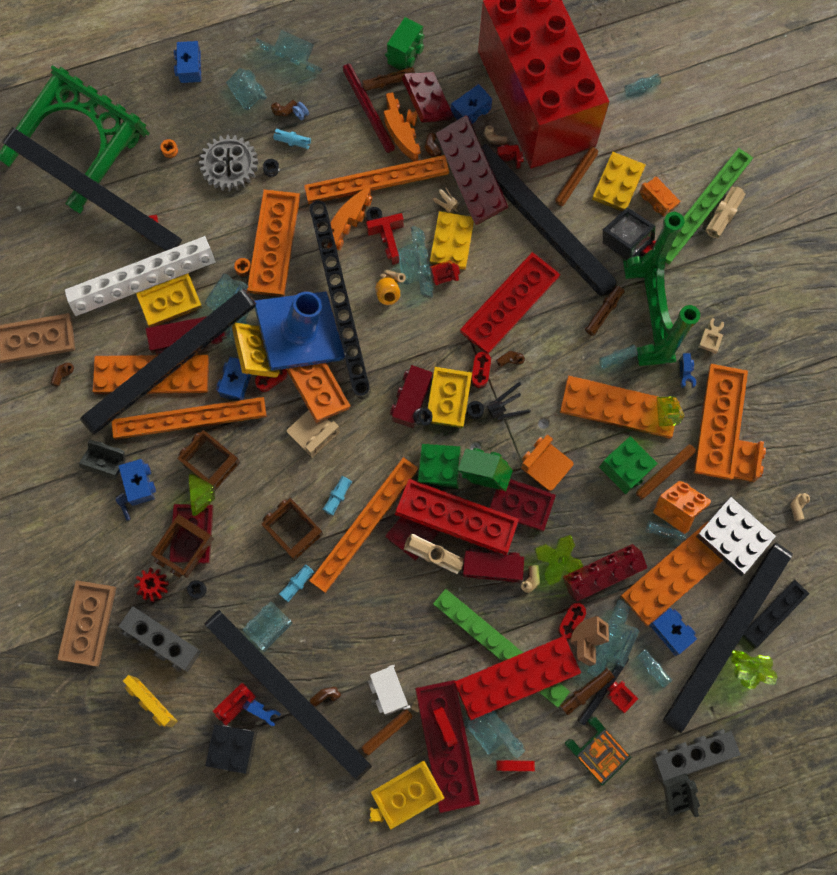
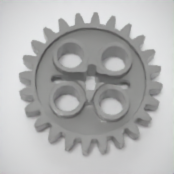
[199,135,259,192]

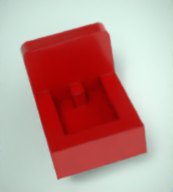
[496,145,524,169]
[430,260,460,285]
[606,681,638,714]

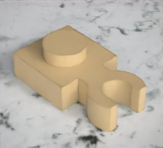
[698,318,724,354]

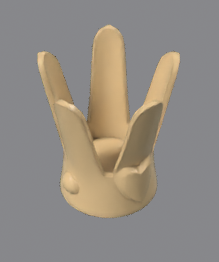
[433,187,459,213]

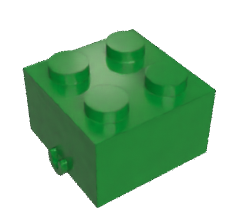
[385,17,425,70]
[599,436,658,495]
[418,444,462,490]
[458,448,513,491]

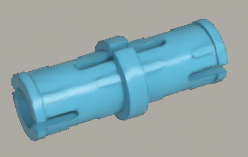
[273,129,311,149]
[322,476,352,516]
[279,564,315,602]

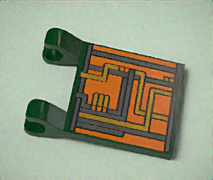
[565,716,632,786]

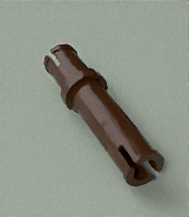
[362,67,415,92]
[585,285,625,336]
[560,668,615,716]

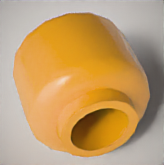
[375,277,401,305]

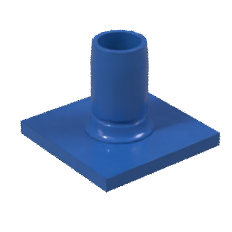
[254,291,345,371]

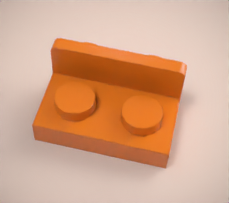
[639,176,681,217]
[734,440,766,482]

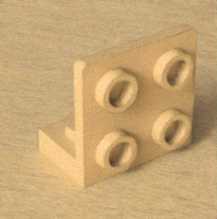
[287,410,340,458]

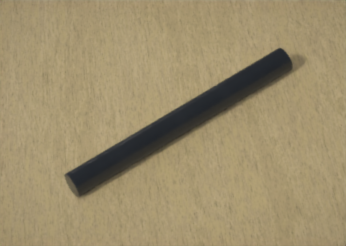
[578,655,630,726]

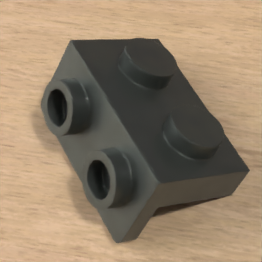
[79,440,125,480]
[663,773,700,817]

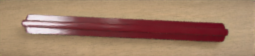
[342,63,395,153]

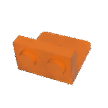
[521,434,573,491]
[653,481,711,534]

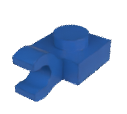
[679,353,696,388]
[242,700,281,726]

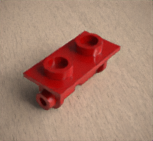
[213,682,256,726]

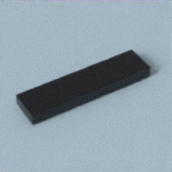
[742,580,810,649]

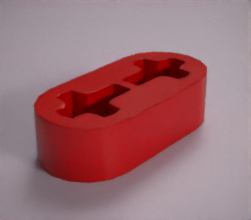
[471,352,491,388]
[255,369,288,392]
[558,603,586,639]
[433,707,458,748]
[496,760,535,772]

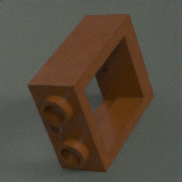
[177,430,240,491]
[261,498,323,561]
[151,514,214,578]

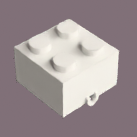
[368,665,410,716]

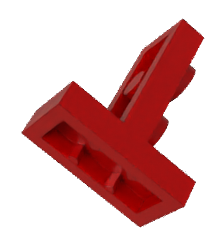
[366,213,404,265]

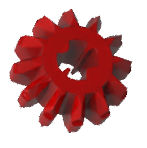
[134,567,169,602]

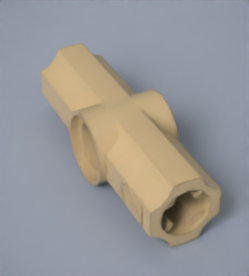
[705,186,746,239]
[404,534,464,574]

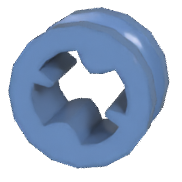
[292,102,309,120]

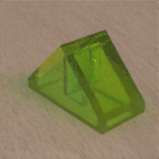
[657,396,684,426]
[189,474,215,516]

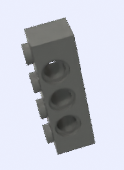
[118,606,202,673]
[651,729,741,782]

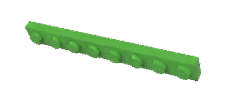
[665,148,753,265]
[433,589,570,708]

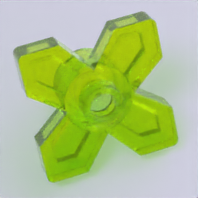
[534,535,583,585]
[730,650,778,689]

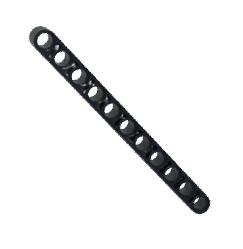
[2,127,182,251]
[482,144,616,296]
[310,200,371,399]
[80,289,257,435]
[663,542,793,733]
[204,609,372,781]

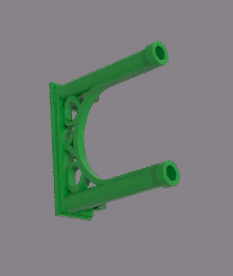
[0,65,150,214]
[623,212,700,366]

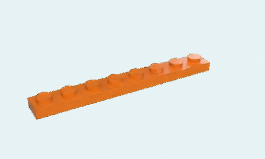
[304,155,449,204]
[112,397,267,440]
[310,457,419,594]

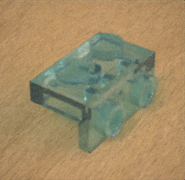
[226,68,267,110]
[204,273,249,311]
[243,602,293,652]

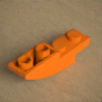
[384,92,421,162]
[327,188,373,251]

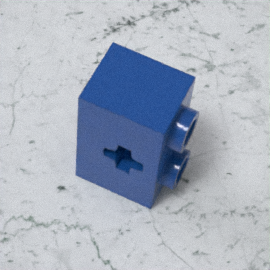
[174,41,201,83]
[451,84,492,124]
[217,357,252,401]
[119,459,156,506]
[649,608,697,656]

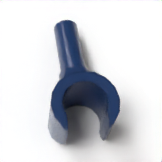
[116,493,131,521]

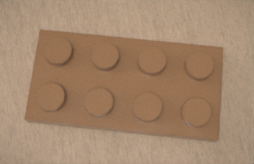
[0,313,75,364]
[57,581,116,667]

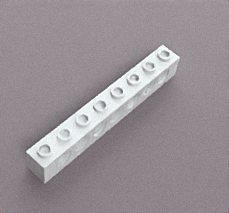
[65,236,216,316]

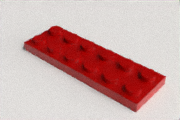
[460,252,561,354]
[395,479,519,555]
[454,636,581,721]

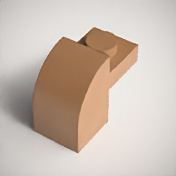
[571,616,609,666]

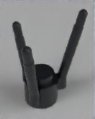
[487,382,531,421]

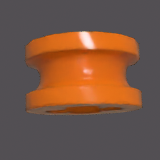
[406,109,418,127]
[160,139,178,158]
[234,258,251,277]

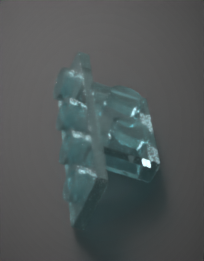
[255,30,322,73]
[397,226,434,299]
[587,600,639,677]
[464,710,525,759]

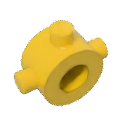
[369,807,384,823]

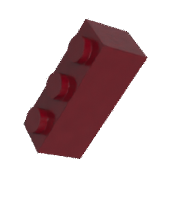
[390,365,433,429]
[463,548,525,583]

